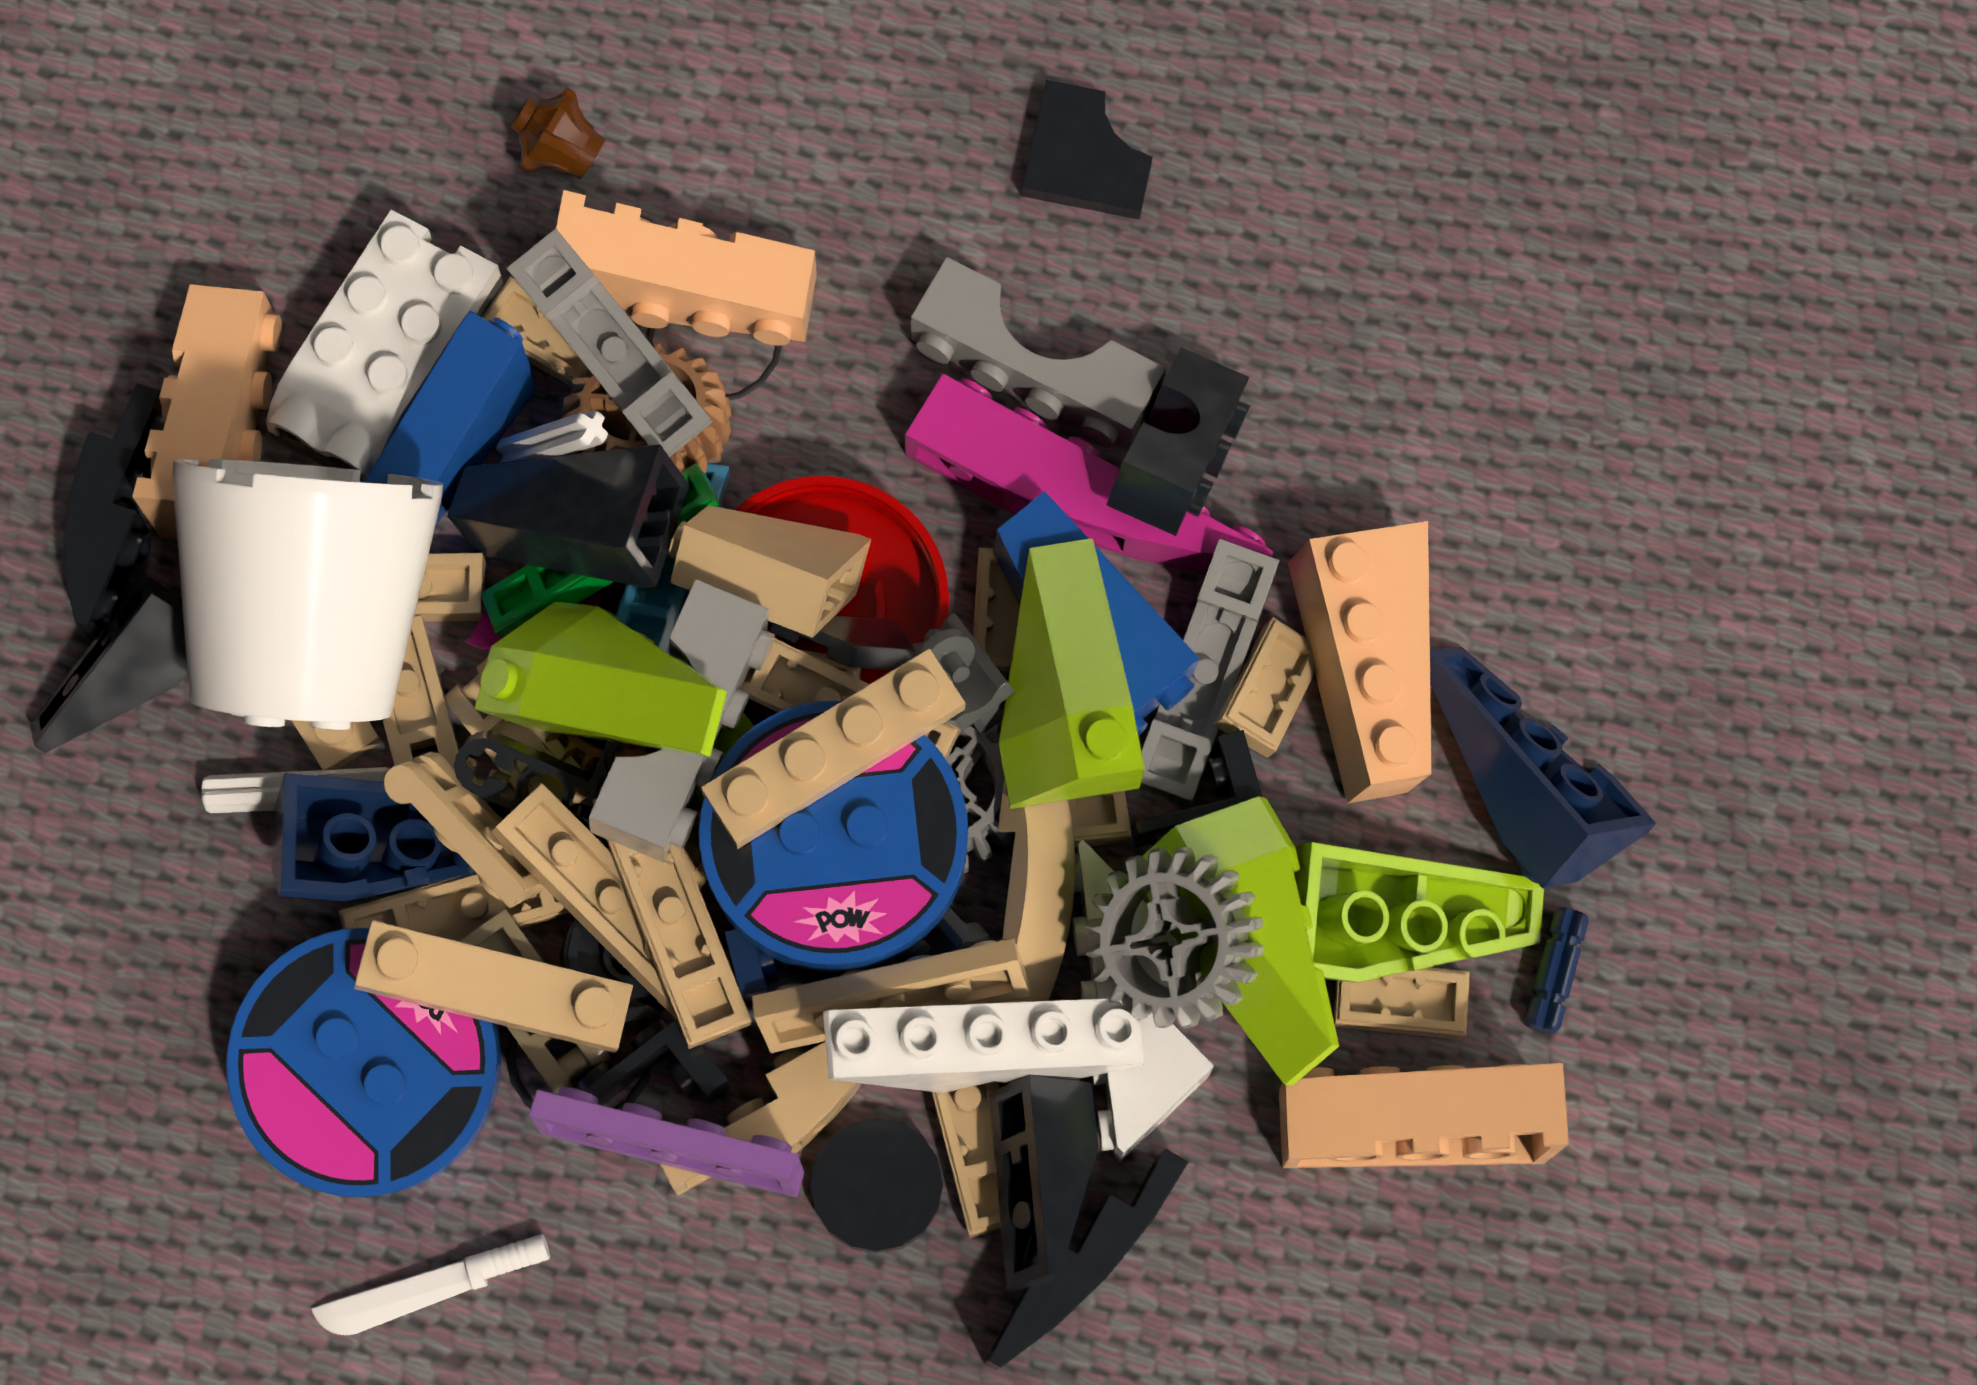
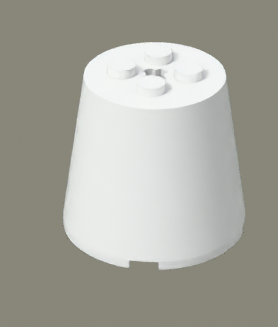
[172,458,443,730]

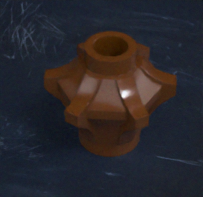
[510,87,606,179]

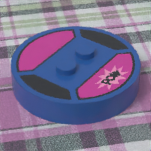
[699,700,968,973]
[226,928,502,1197]

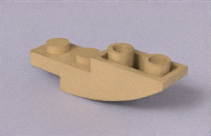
[660,1042,862,1196]

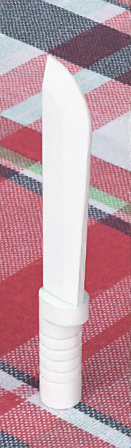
[312,1234,550,1335]

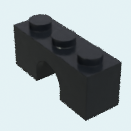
[1106,347,1250,536]

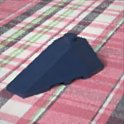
[1430,647,1656,889]
[271,773,512,901]

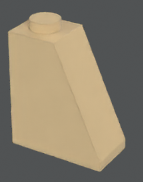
[669,505,871,638]

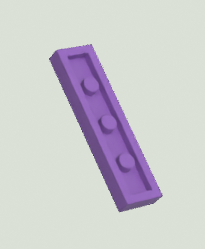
[529,1087,805,1198]

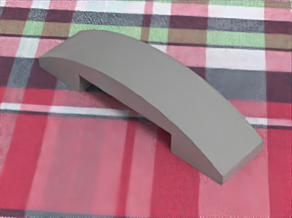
[507,228,713,457]
[1141,539,1280,801]

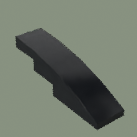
[984,1149,1189,1370]

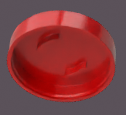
[735,476,949,720]

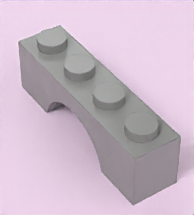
[911,257,1166,450]
[589,579,775,862]

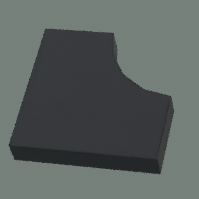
[1022,80,1153,220]

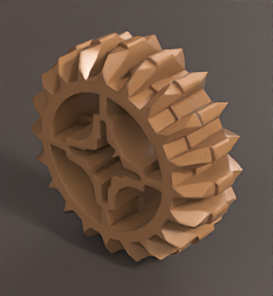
[562,343,732,474]

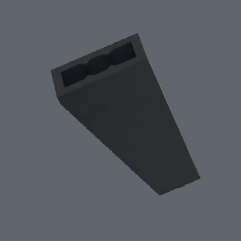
[447,444,690,588]

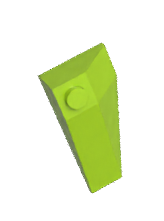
[998,538,1145,809]
[474,602,727,757]
[1142,796,1339,1086]
[1294,842,1544,983]

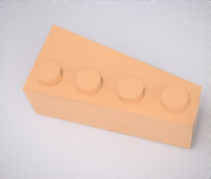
[556,190,817,346]
[132,284,282,540]
[1288,521,1431,804]
[1279,1063,1569,1168]

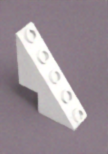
[1072,840,1214,1162]
[823,997,1145,1093]

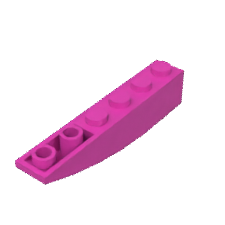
[905,374,1273,574]

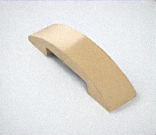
[998,780,1075,1003]

